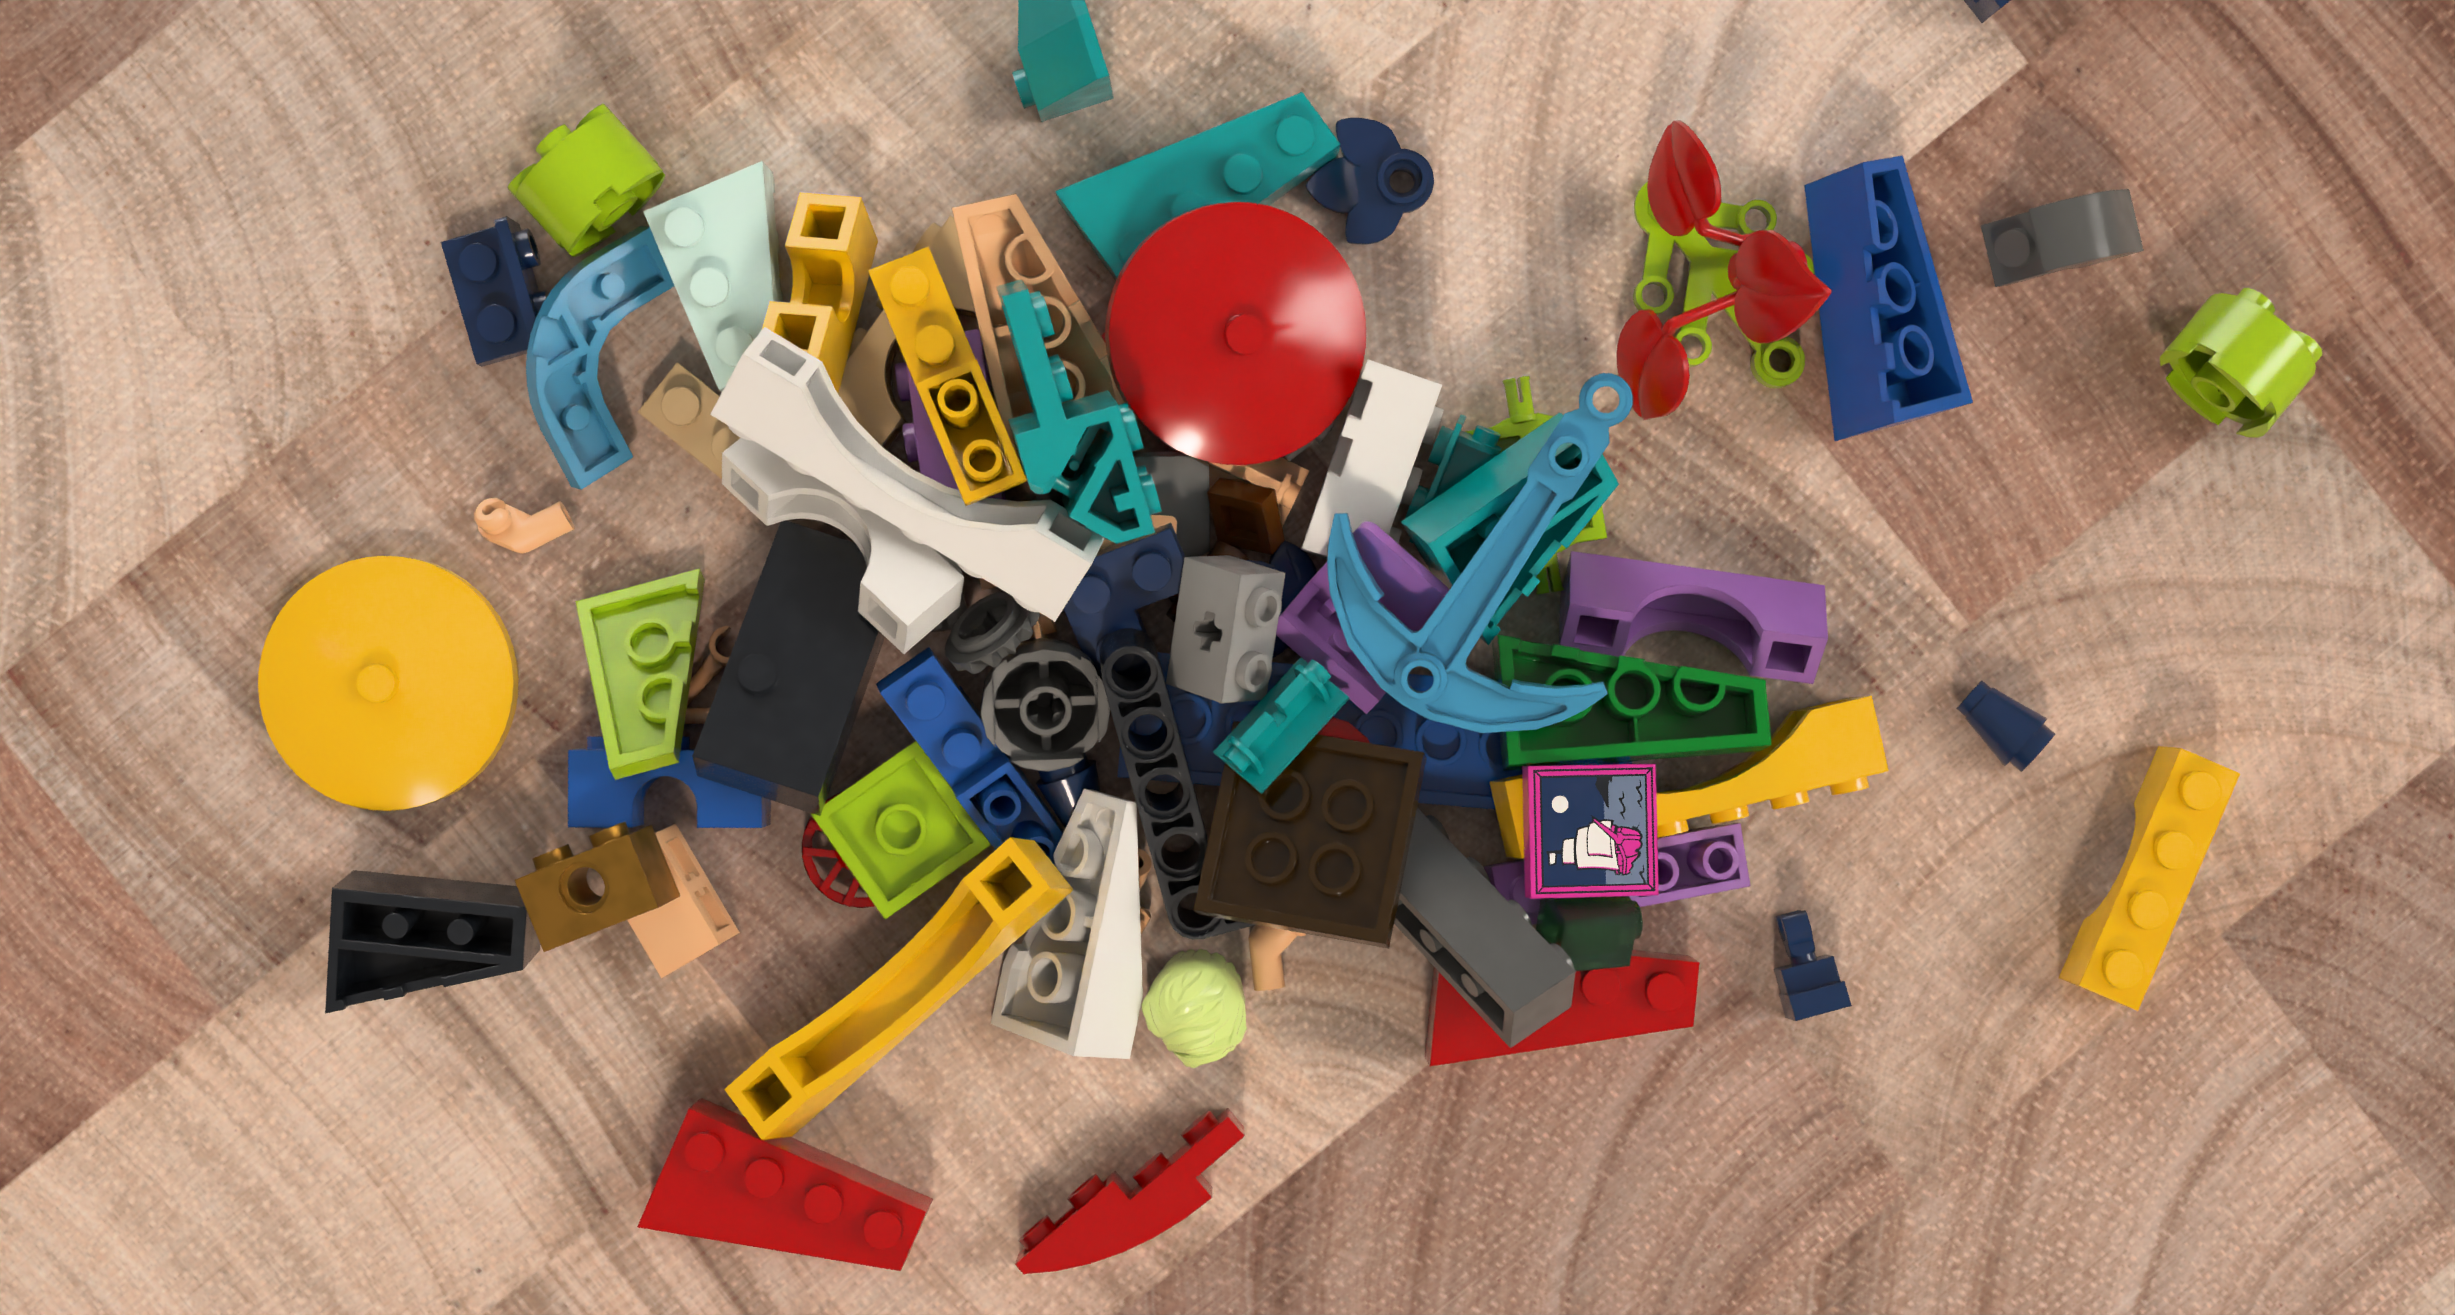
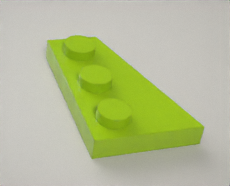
[575,568,705,780]

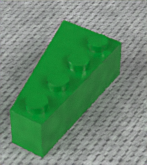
[1492,635,1772,771]

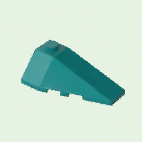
[1012,0,1114,122]

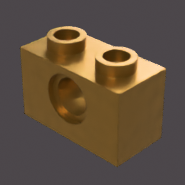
[514,822,680,952]

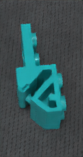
[996,279,1162,544]

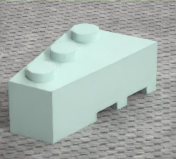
[643,161,783,392]

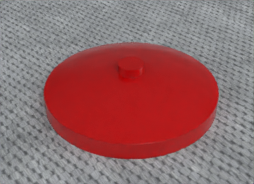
[1105,202,1367,465]

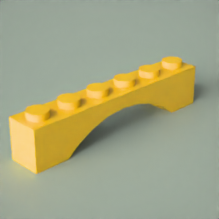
[1490,696,1889,859]
[724,837,1074,1140]

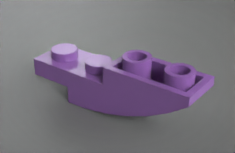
[1484,823,1751,925]

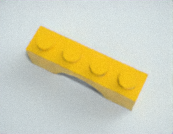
[2059,746,2240,1011]

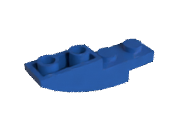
[876,647,1064,868]

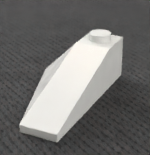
[991,789,1143,1059]

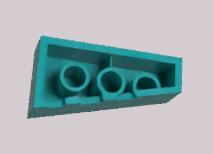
[1055,92,1340,281]

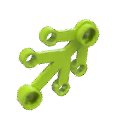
[1633,182,1815,388]

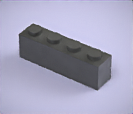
[1394,808,1576,1048]

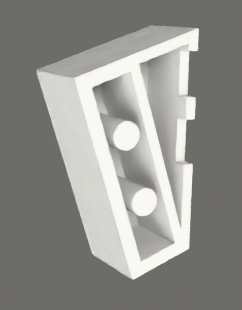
[1301,359,1444,560]

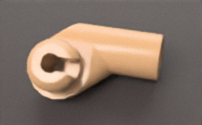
[1248,925,1307,991]

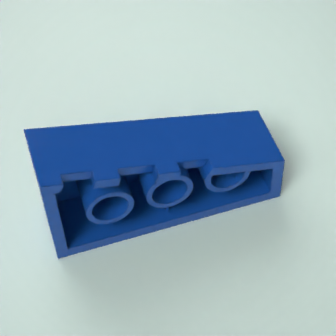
[1804,155,1973,441]

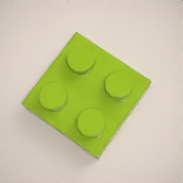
[810,741,991,919]

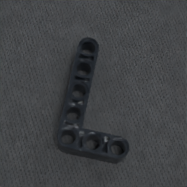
[1099,628,1255,940]

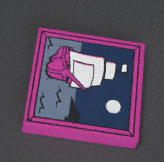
[1522,764,1659,899]

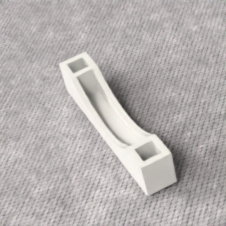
[710,327,1105,621]

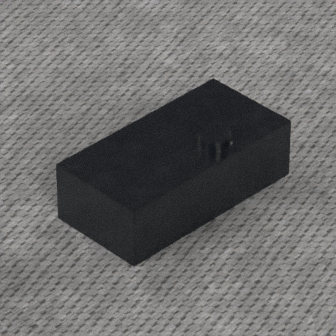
[692,521,885,816]

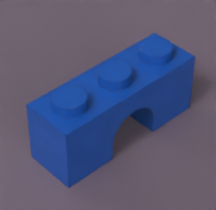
[568,736,771,828]

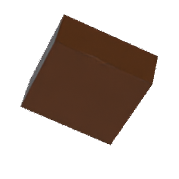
[1207,477,1285,555]

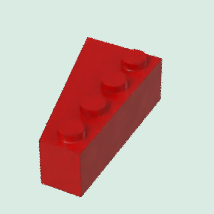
[1425,942,1700,1066]
[637,1098,933,1271]

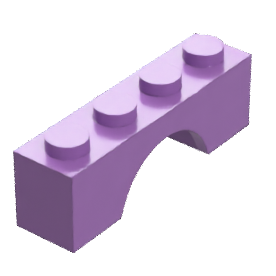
[1559,551,1828,684]

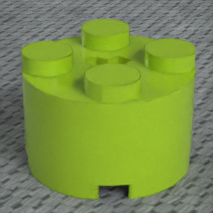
[508,104,665,257]
[2159,288,2322,438]

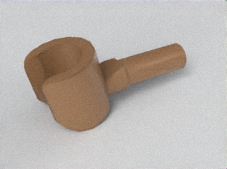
[687,626,731,706]

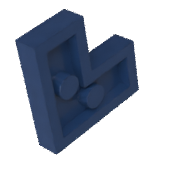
[1064,523,1185,676]

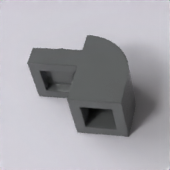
[1981,189,2144,287]

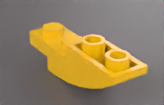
[868,246,1027,506]

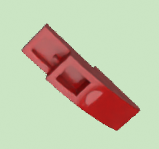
[1015,1108,1245,1274]

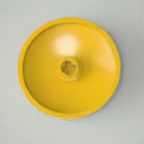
[258,556,519,811]

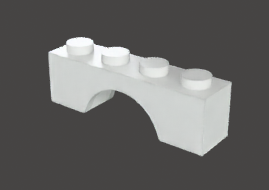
[722,438,964,654]

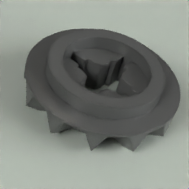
[945,591,1040,674]

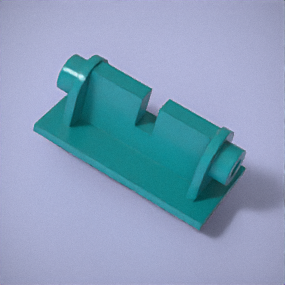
[1405,415,1502,543]
[1213,657,1349,794]

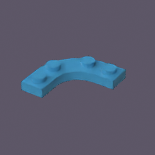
[526,226,674,490]

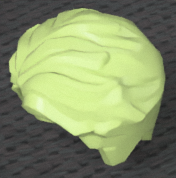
[1141,949,1247,1068]

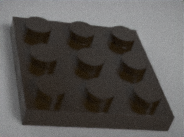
[1194,721,1427,949]

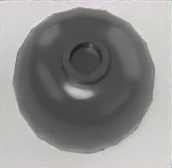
[980,638,1110,772]

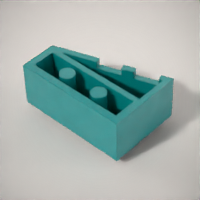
[1401,412,1619,645]

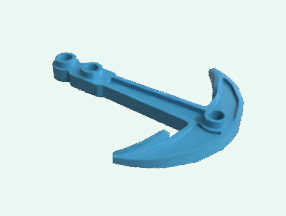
[1327,373,1633,733]

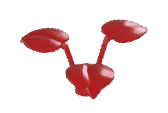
[1616,120,1832,421]

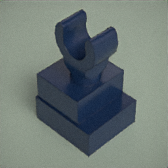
[1774,910,1852,1021]

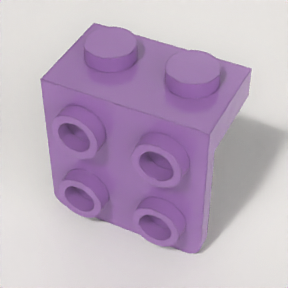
[1276,521,1450,714]

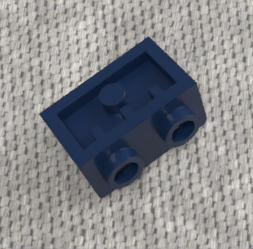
[441,216,549,367]

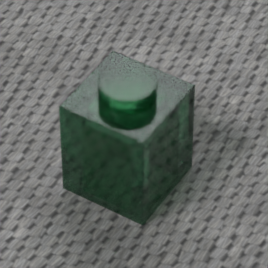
[1536,896,1643,971]

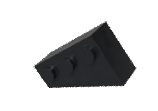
[325,870,541,1014]

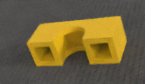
[761,192,878,393]

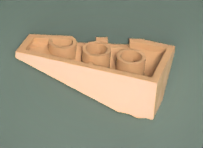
[952,193,1124,462]

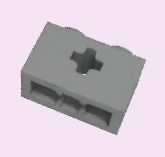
[1166,555,1285,703]

